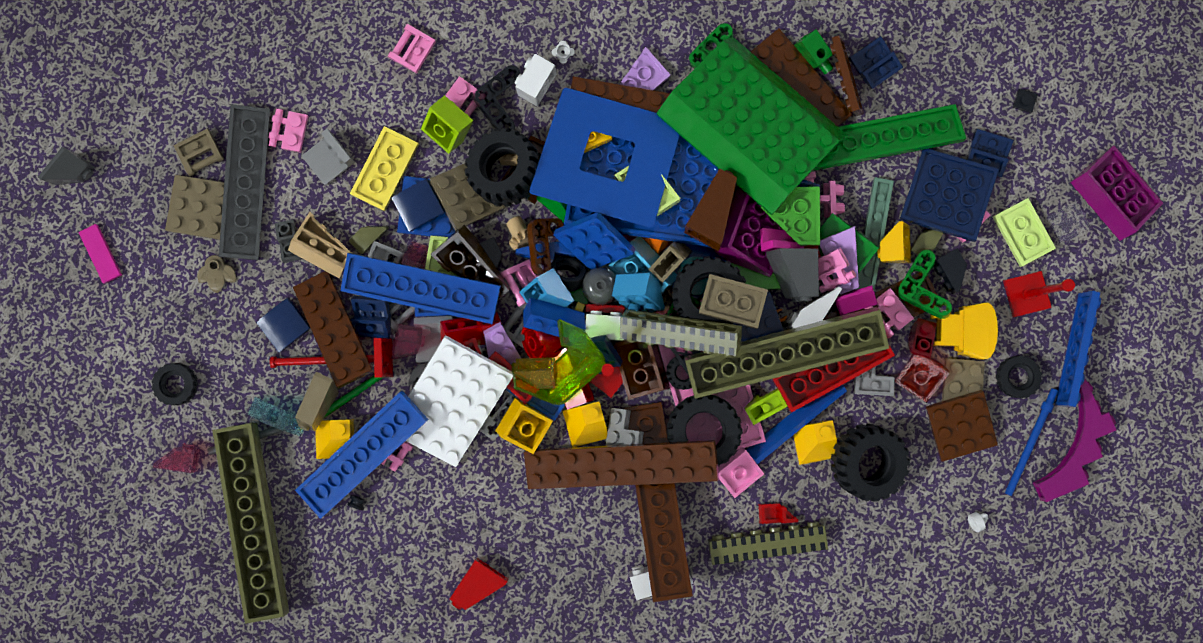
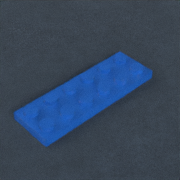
[1055,291,1101,407]

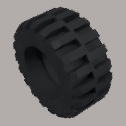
[465,128,541,207]
[672,256,746,325]
[667,395,743,467]
[831,423,910,502]

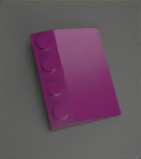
[1070,145,1163,241]
[714,187,783,277]

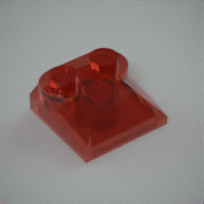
[894,354,950,403]

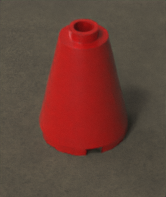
[522,327,572,362]

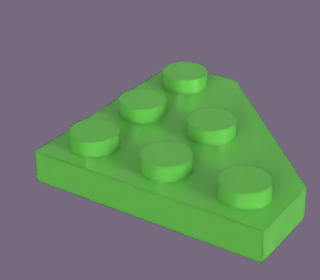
[761,187,820,246]

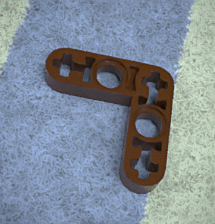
[527,218,564,276]

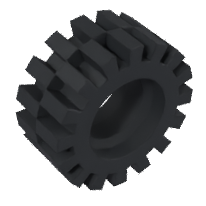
[666,355,692,390]

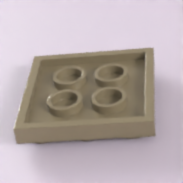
[429,163,506,231]
[165,175,224,240]

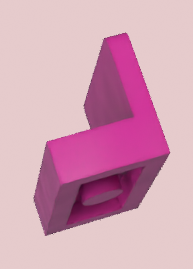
[760,228,804,252]
[835,285,878,315]

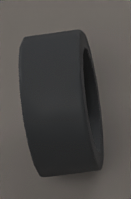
[551,256,586,292]

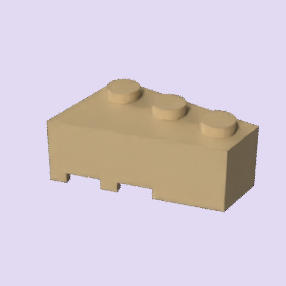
[288,212,351,279]

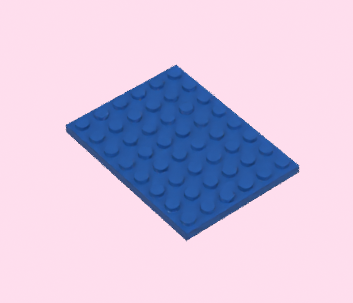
[564,135,719,247]

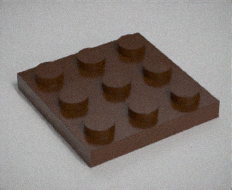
[925,390,998,462]

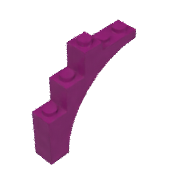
[1033,379,1116,502]

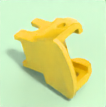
[930,302,998,360]

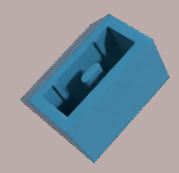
[519,268,574,307]
[612,273,665,313]

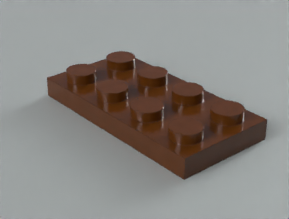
[830,35,864,116]

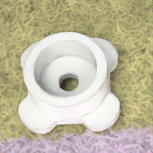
[552,41,574,64]

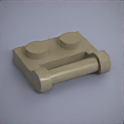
[173,128,225,177]

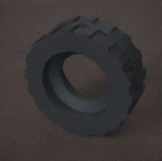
[996,356,1042,398]
[151,363,198,405]

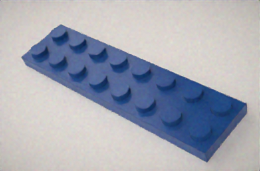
[340,253,501,324]
[295,391,429,519]

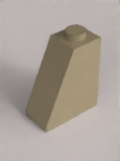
[648,241,693,283]
[295,372,339,432]

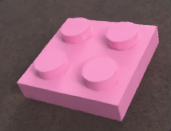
[718,447,764,498]

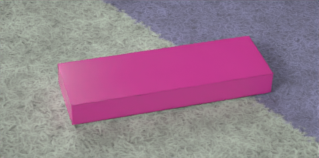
[78,224,122,284]

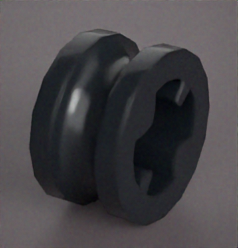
[347,495,367,510]

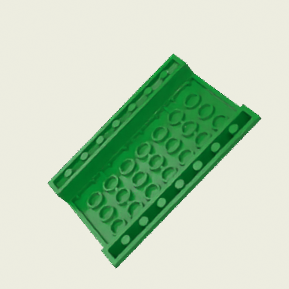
[656,37,847,215]

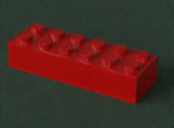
[772,345,895,412]

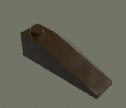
[431,225,510,299]

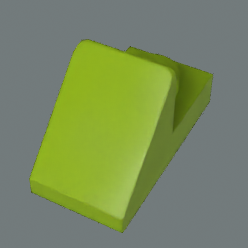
[744,388,788,425]

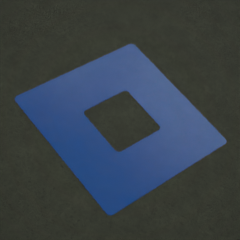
[529,88,679,228]

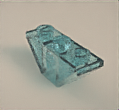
[247,397,304,436]

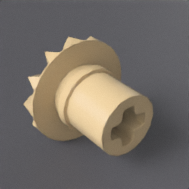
[506,216,537,250]

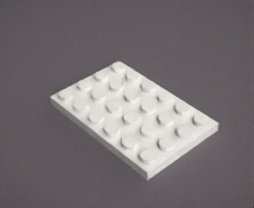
[406,335,514,467]

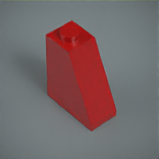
[449,558,509,610]

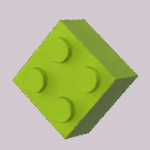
[421,95,473,154]

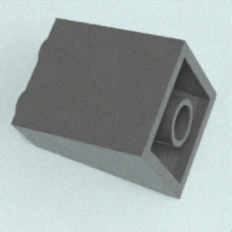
[766,248,819,302]

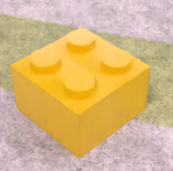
[495,398,553,454]

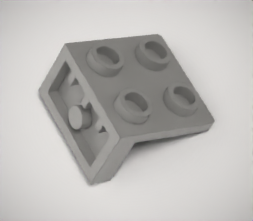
[302,129,355,185]
[414,316,453,363]

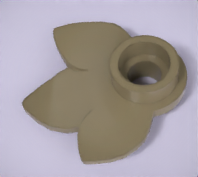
[197,255,236,293]

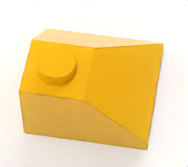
[877,221,911,263]
[563,401,607,448]
[315,419,354,459]
[793,420,837,465]

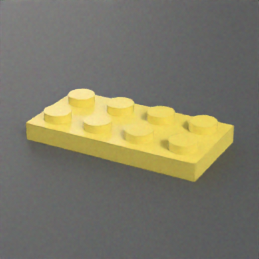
[350,126,419,211]

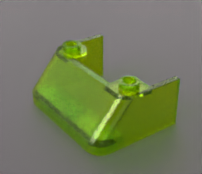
[511,319,606,405]

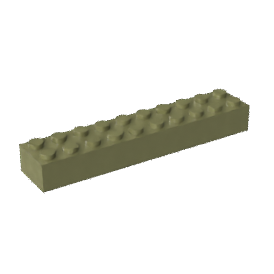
[684,307,889,399]
[212,422,289,624]

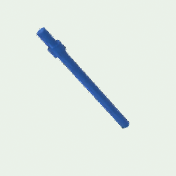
[1005,388,1059,496]

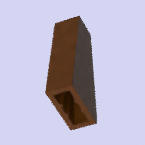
[684,169,737,251]

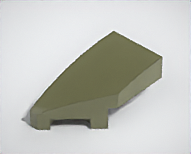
[349,226,389,255]
[910,229,943,260]

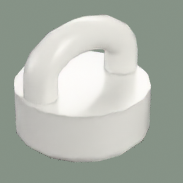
[968,512,988,532]

